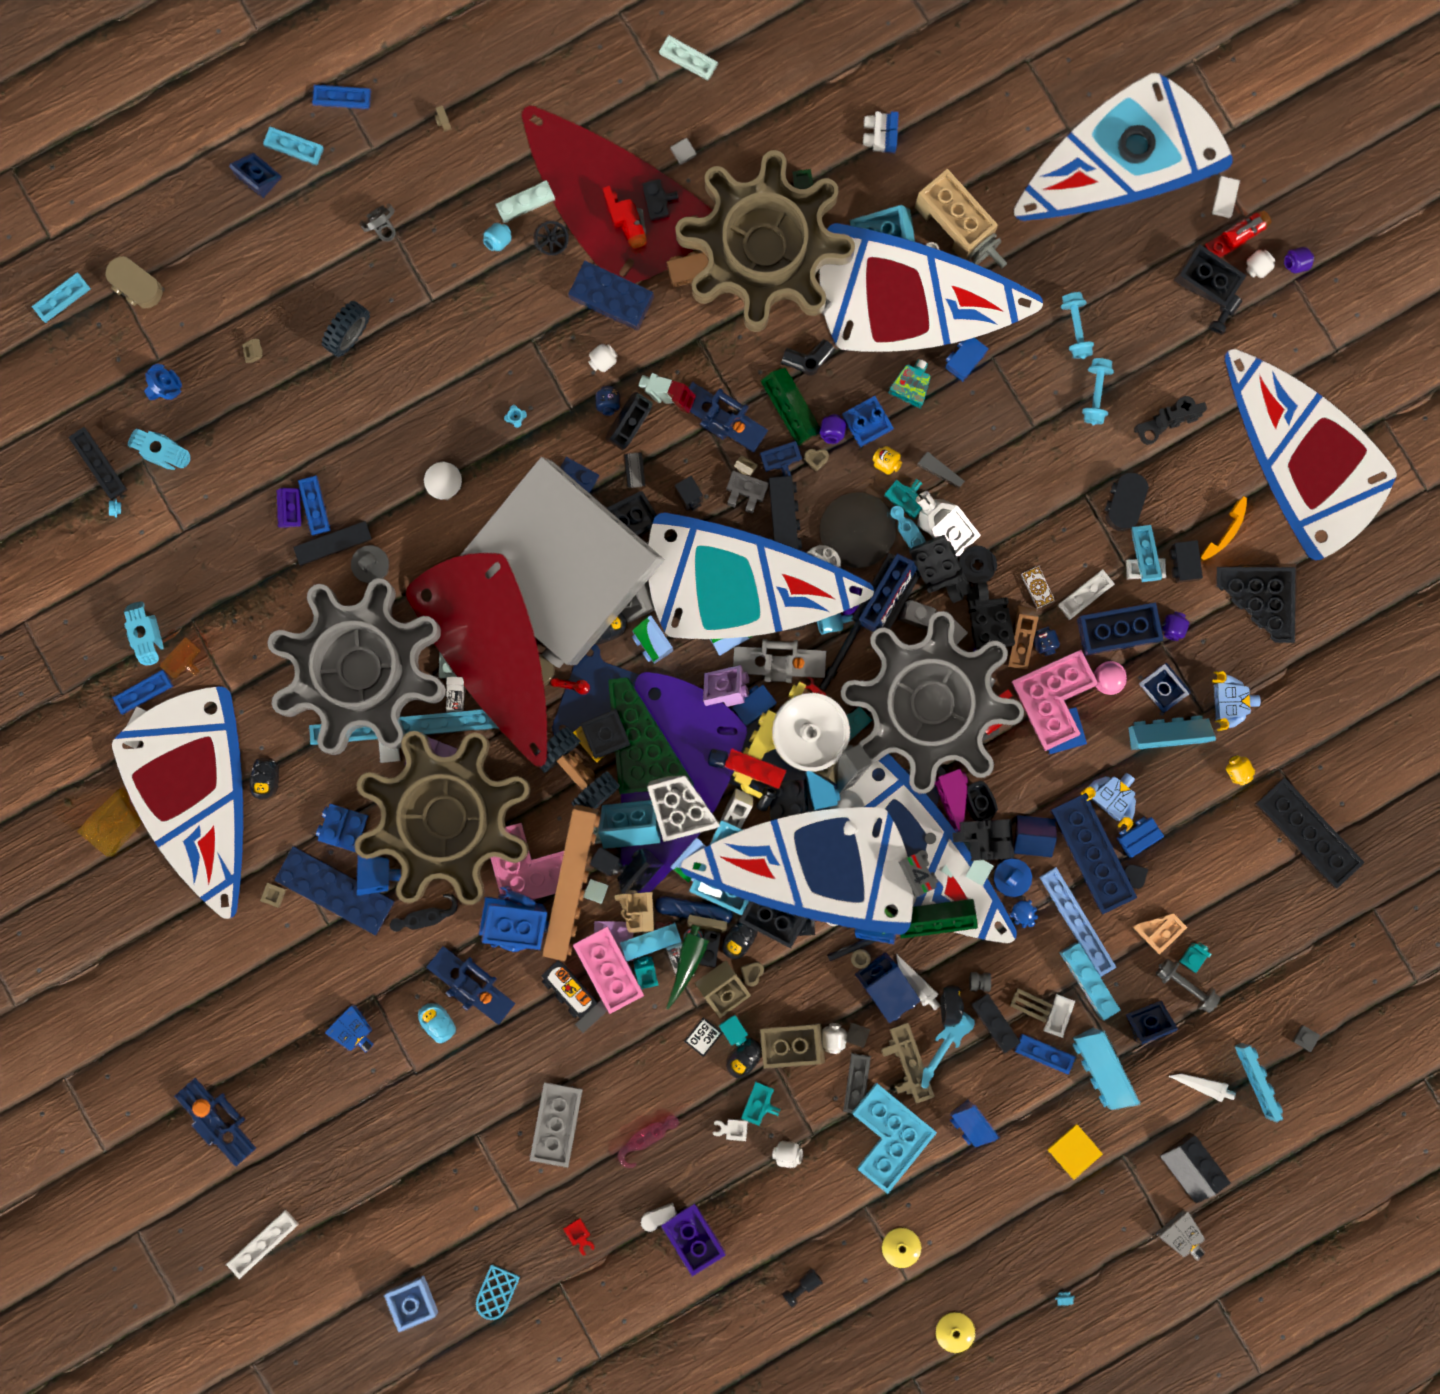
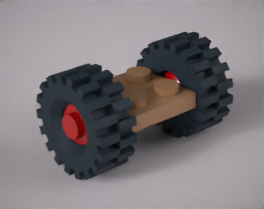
[535,726,620,809]

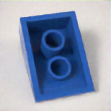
[949,1100,999,1147]

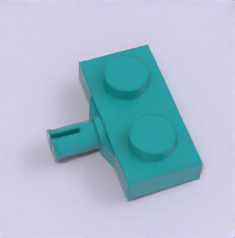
[884,479,922,519]
[846,706,872,741]
[741,1082,781,1126]

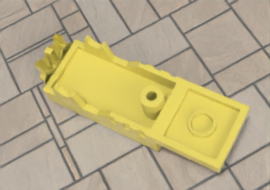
[733,682,806,799]

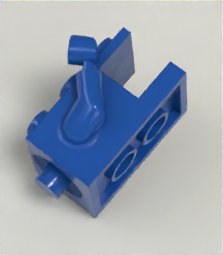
[479,886,549,952]

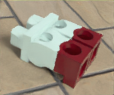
[639,373,696,413]

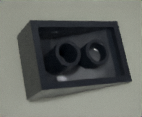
[1173,244,1247,308]
[607,491,657,536]
[617,849,664,894]
[739,901,807,949]

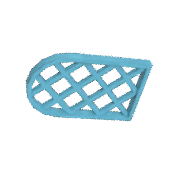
[476,1264,520,1320]

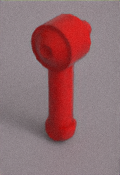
[550,678,590,695]

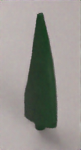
[666,925,709,1010]

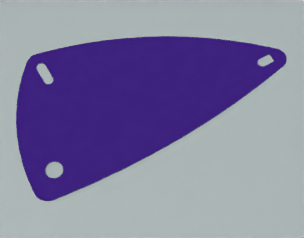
[621,672,747,894]

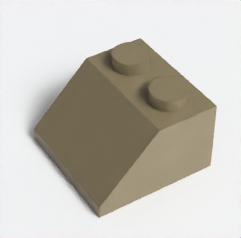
[695,961,751,1018]

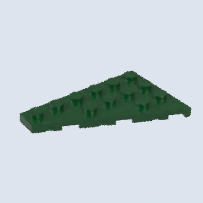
[608,677,694,794]

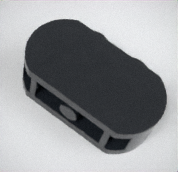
[605,392,653,450]
[1104,473,1149,531]

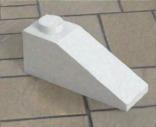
[710,789,753,844]

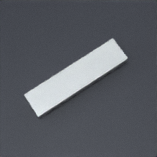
[226,1210,299,1279]

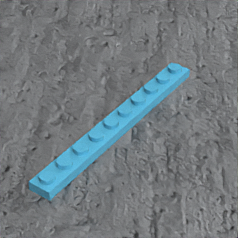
[309,710,498,745]

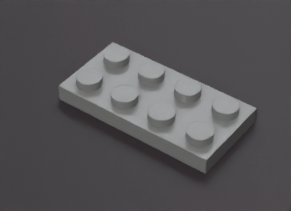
[530,1082,583,1167]

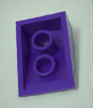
[661,1204,726,1276]

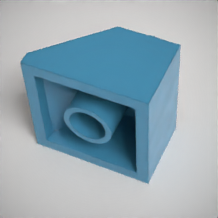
[805,771,840,811]

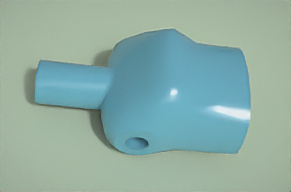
[817,613,853,634]

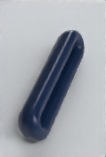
[655,896,733,924]

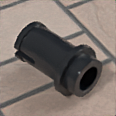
[756,786,776,812]

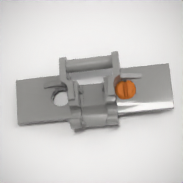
[733,639,826,683]

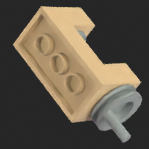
[915,169,1007,269]

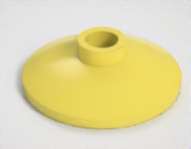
[882,1228,921,1268]
[936,1312,975,1353]

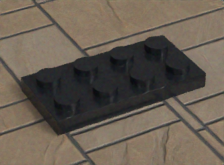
[851,553,921,633]

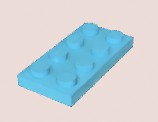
[1234,1043,1283,1122]

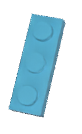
[263,127,324,165]
[32,272,91,323]
[1131,525,1162,582]
[620,923,682,961]

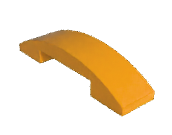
[1200,496,1247,562]

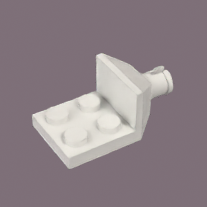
[916,491,980,557]

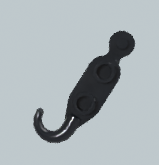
[390,894,458,932]

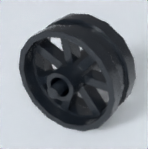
[533,221,569,255]

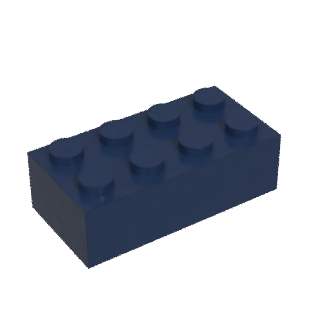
[568,260,654,331]
[1077,603,1163,656]

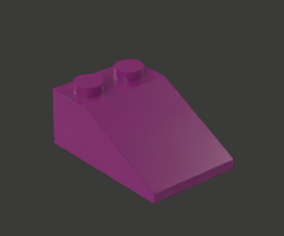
[935,769,968,832]

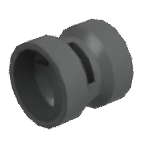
[969,972,991,992]

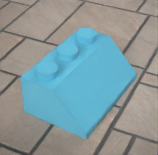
[598,800,661,849]

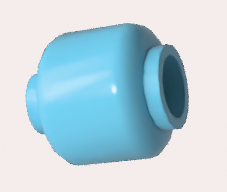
[483,223,511,251]

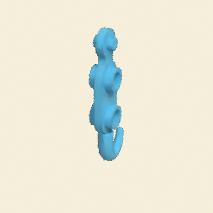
[890,506,926,570]

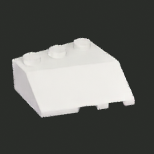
[647,776,720,842]

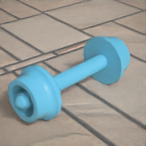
[1061,292,1094,359]
[1082,357,1114,425]

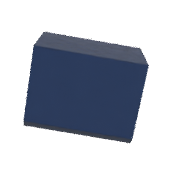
[229,153,282,198]
[1139,663,1191,713]
[1014,815,1057,857]
[1126,1001,1178,1045]

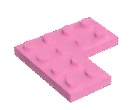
[1011,650,1098,751]
[491,823,564,900]

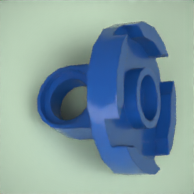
[144,364,182,400]
[994,858,1032,897]

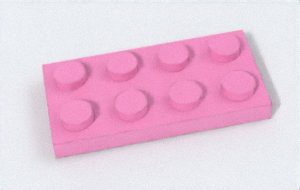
[573,926,644,1014]

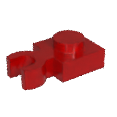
[563,1218,595,1256]

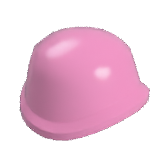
[1094,661,1127,695]

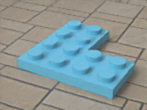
[852,1083,937,1194]

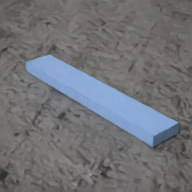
[1039,867,1116,977]

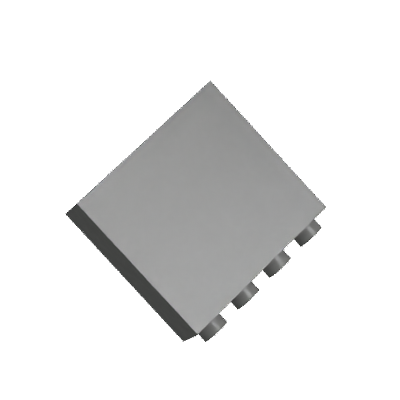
[460,457,665,668]

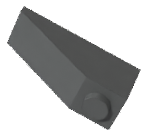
[837,744,872,793]

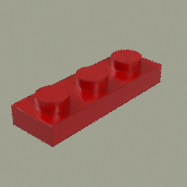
[724,749,786,789]

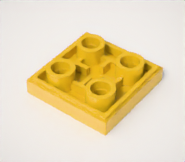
[1047,1124,1103,1180]

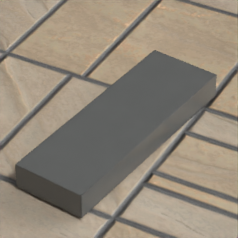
[843,1053,871,1113]

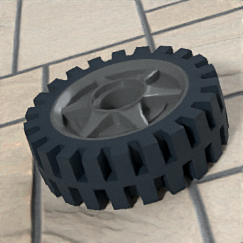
[322,301,370,357]

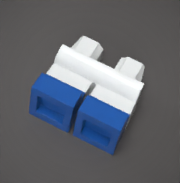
[863,112,898,153]

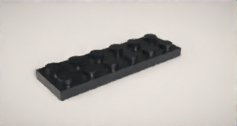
[1255,778,1365,889]

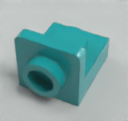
[1179,942,1211,973]
[633,957,658,989]

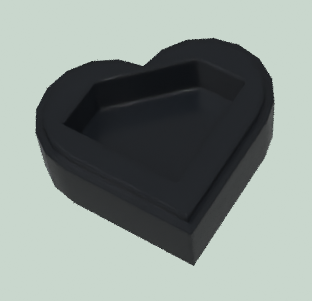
[1124,865,1148,889]

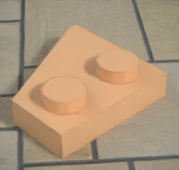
[1133,913,1187,954]

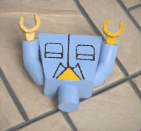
[1213,671,1260,731]
[1081,773,1136,831]

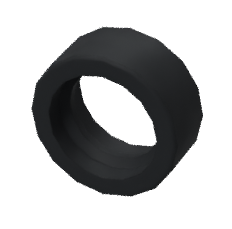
[1118,125,1156,164]

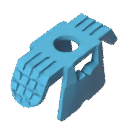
[128,429,190,470]
[124,601,164,665]

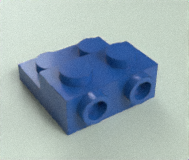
[316,804,369,853]

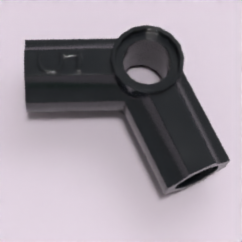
[781,339,836,376]

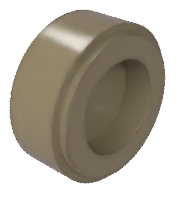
[851,949,871,969]

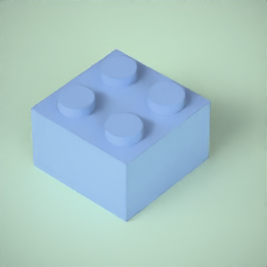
[384,1275,438,1332]

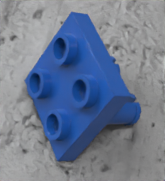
[842,396,894,448]

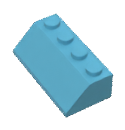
[1129,716,1216,750]

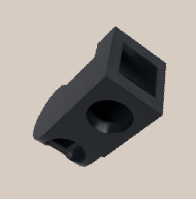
[699,929,721,968]

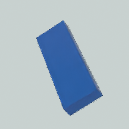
[312,85,371,109]
[298,476,331,536]
[113,670,174,715]
[1014,1033,1076,1075]

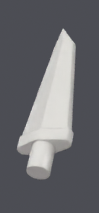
[896,954,941,1010]
[1169,1073,1236,1102]

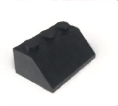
[1160,1133,1231,1204]

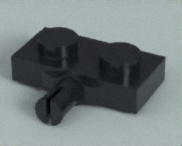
[642,179,679,221]

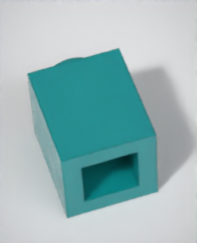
[719,1014,748,1046]

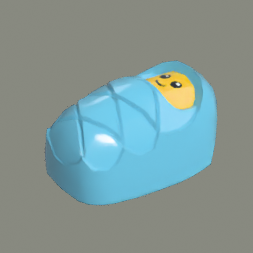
[418,1003,456,1043]

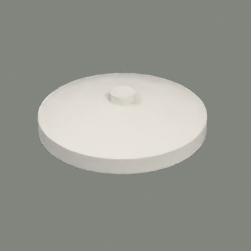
[772,693,850,771]

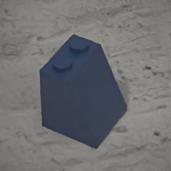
[855,952,921,1023]

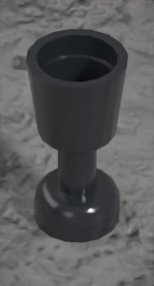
[1209,295,1242,335]
[782,1268,824,1308]

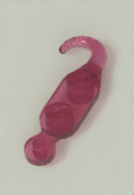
[618,1115,679,1168]

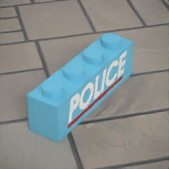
[1059,942,1120,1020]

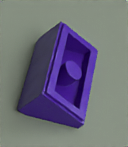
[277,488,301,528]

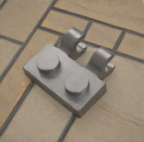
[726,471,769,514]

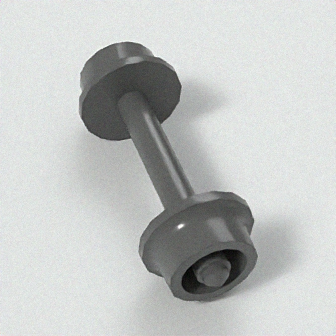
[1156,959,1220,1013]

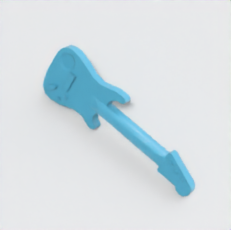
[921,1012,975,1089]

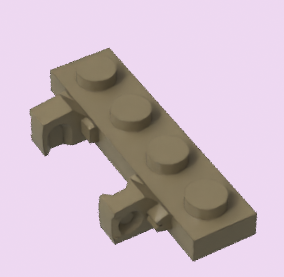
[880,1023,935,1104]

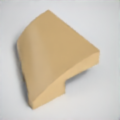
[615,892,654,933]

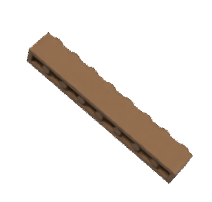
[543,804,601,961]

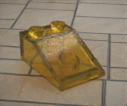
[77,788,142,857]

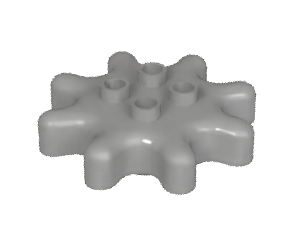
[268,578,446,755]
[841,611,1024,794]

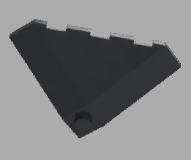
[1217,563,1297,643]

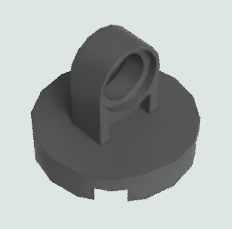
[359,203,395,241]
[351,545,390,583]

